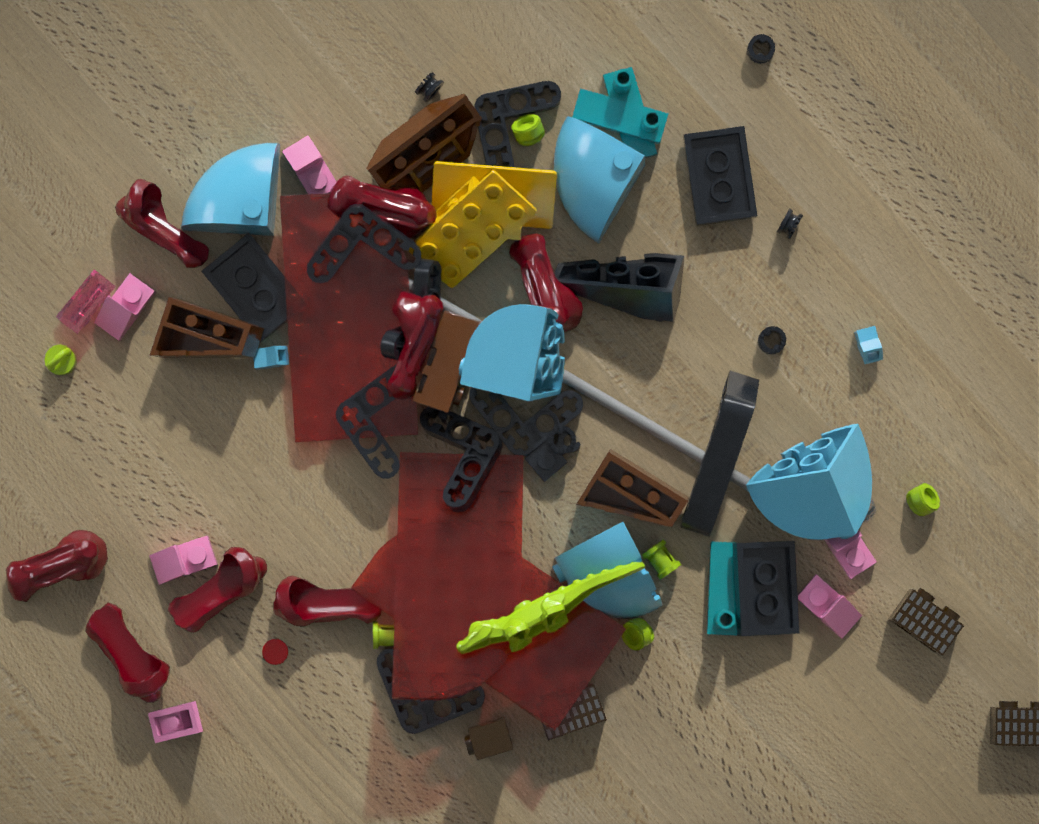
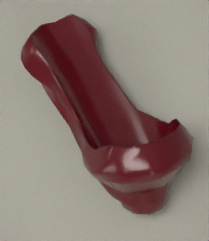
[327,175,437,239]
[115,179,209,268]
[509,233,583,332]
[387,291,443,400]
[6,530,108,602]
[167,547,267,633]
[273,575,381,627]
[85,602,170,703]

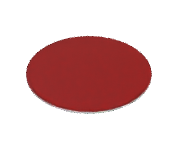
[262,639,288,665]

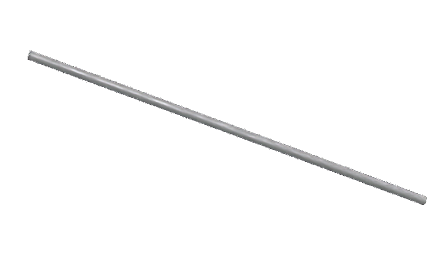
[297,216,750,492]

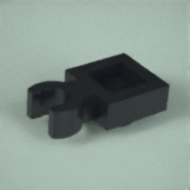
[525,431,581,482]

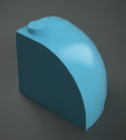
[554,116,646,244]
[181,143,280,236]
[459,304,565,401]
[746,424,872,540]
[552,522,663,619]

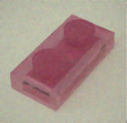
[56,269,116,334]

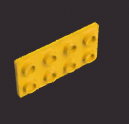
[431,161,557,240]
[409,170,537,288]

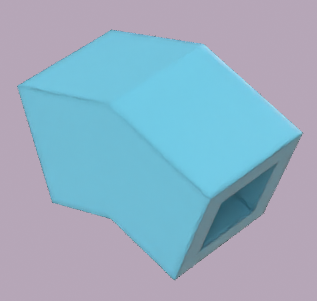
[854,326,883,364]
[253,346,290,370]

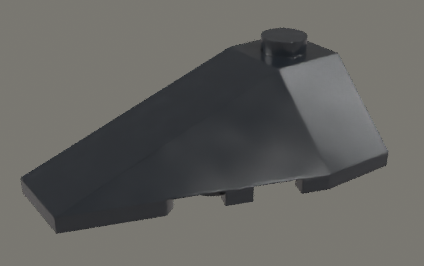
[554,253,684,322]

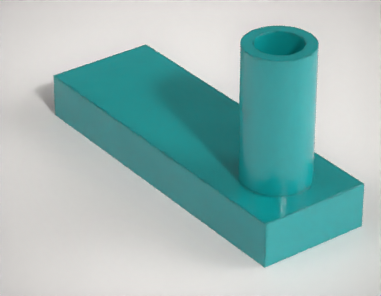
[603,67,658,158]
[572,88,669,144]
[706,541,737,636]

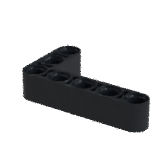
[680,370,759,537]

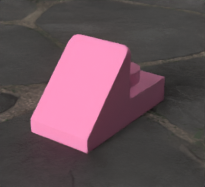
[282,136,336,203]
[94,273,156,341]
[824,530,876,579]
[149,536,218,585]
[798,575,862,639]
[148,701,203,743]

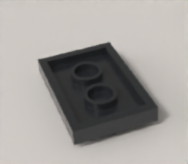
[683,126,758,226]
[201,233,308,343]
[732,541,800,636]

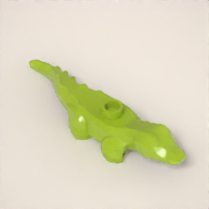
[456,562,645,654]

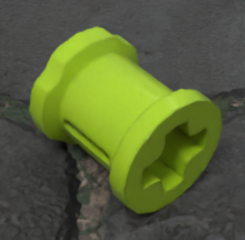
[642,539,681,580]
[373,621,405,649]

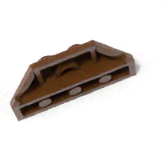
[366,94,482,192]

